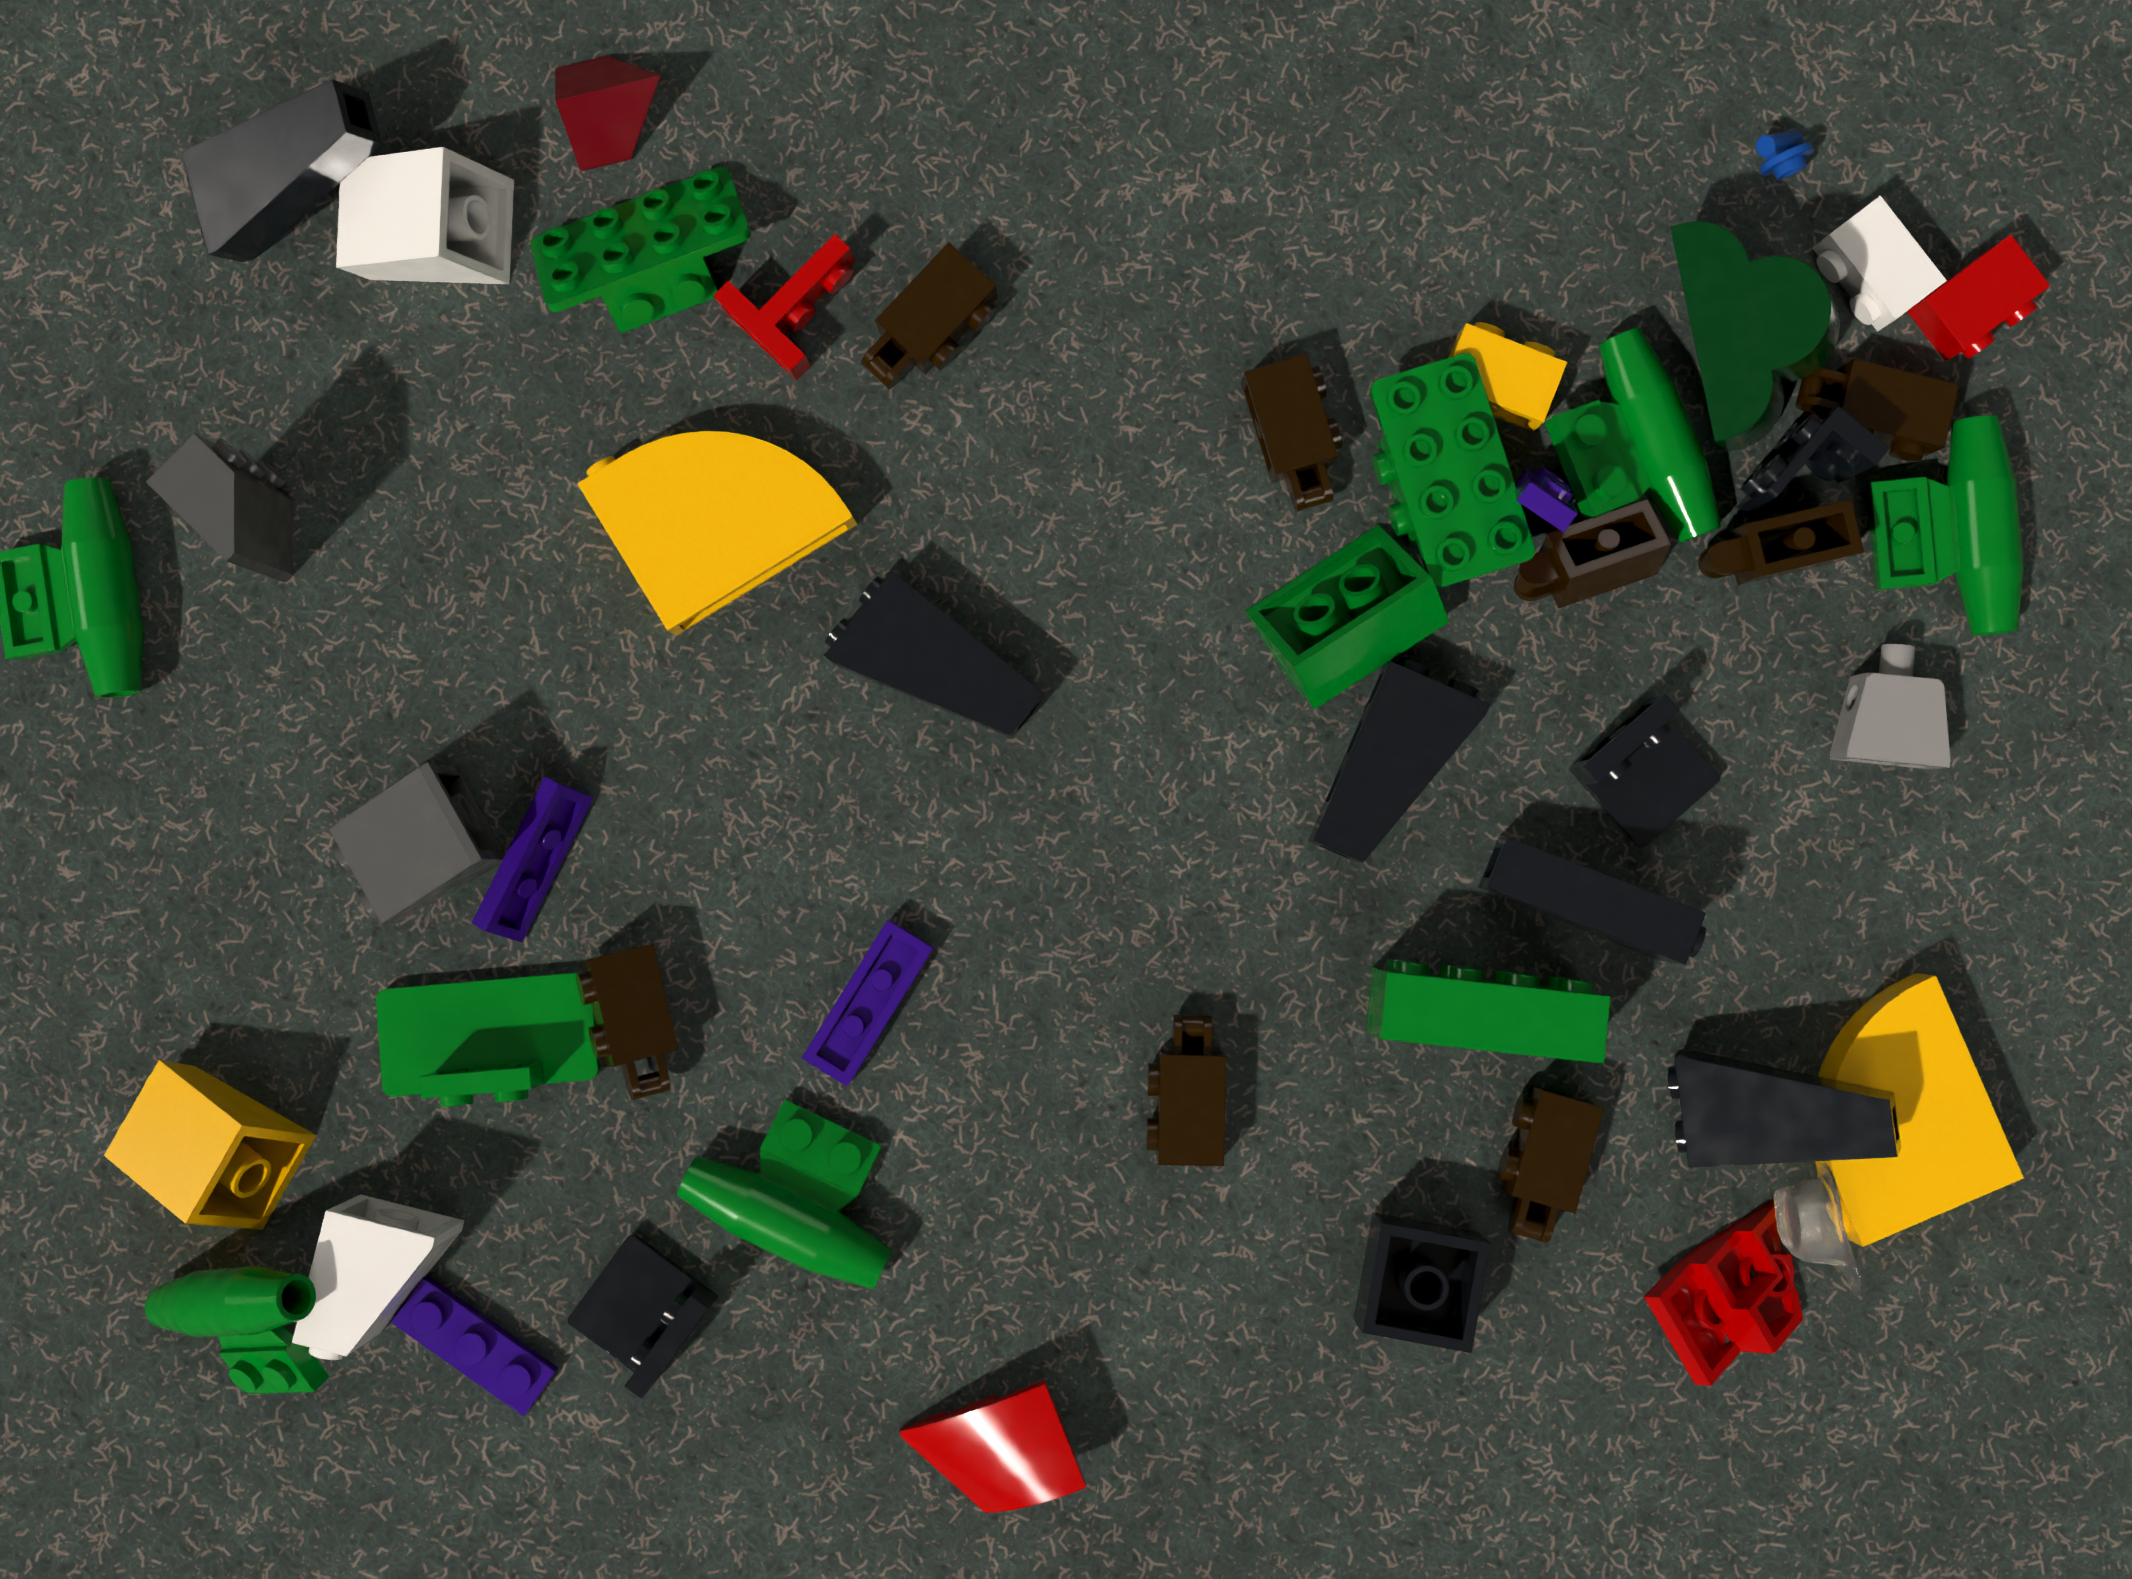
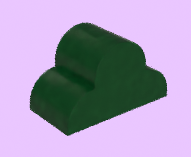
[1670,221,1840,452]

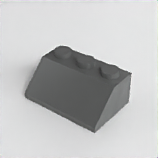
[146,433,293,583]

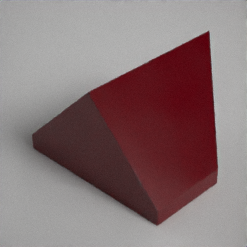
[555,56,661,172]

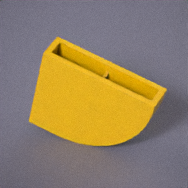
[577,431,858,636]
[1815,973,2024,1247]

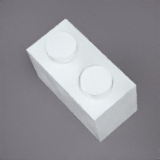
[1813,196,1947,332]

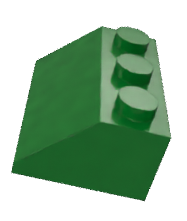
[1245,525,1450,710]

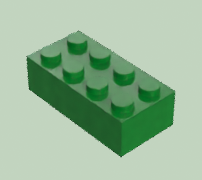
[1366,958,1611,1064]

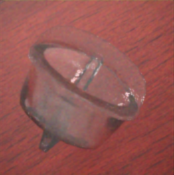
[1773,1163,1862,1294]

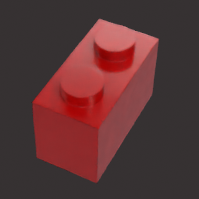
[1907,235,2050,361]

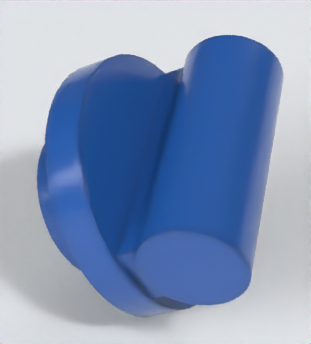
[1756,130,1814,181]

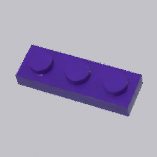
[1515,466,1578,532]
[472,776,594,942]
[802,919,934,1087]
[391,1275,558,1417]

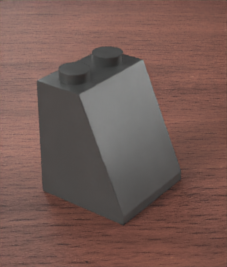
[329,762,506,924]

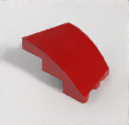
[1643,1201,1803,1386]
[899,1379,1086,1513]

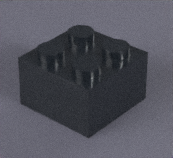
[1354,1212,1491,1353]

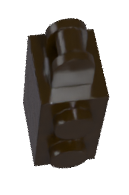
[861,242,998,389]
[1241,353,1343,512]
[1795,359,1959,461]
[1513,499,1671,608]
[1698,499,1864,586]
[576,944,679,1101]
[1146,1015,1226,1166]
[1498,1085,1604,1243]

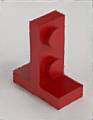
[713,234,855,381]

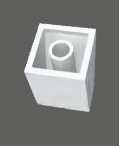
[336,147,514,284]
[292,1194,464,1360]

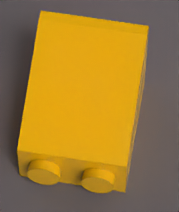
[104,1060,317,1230]

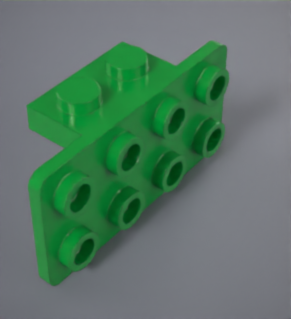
[530,167,751,334]
[1370,353,1535,588]
[376,972,600,1107]

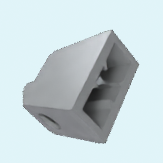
[1830,644,1951,770]

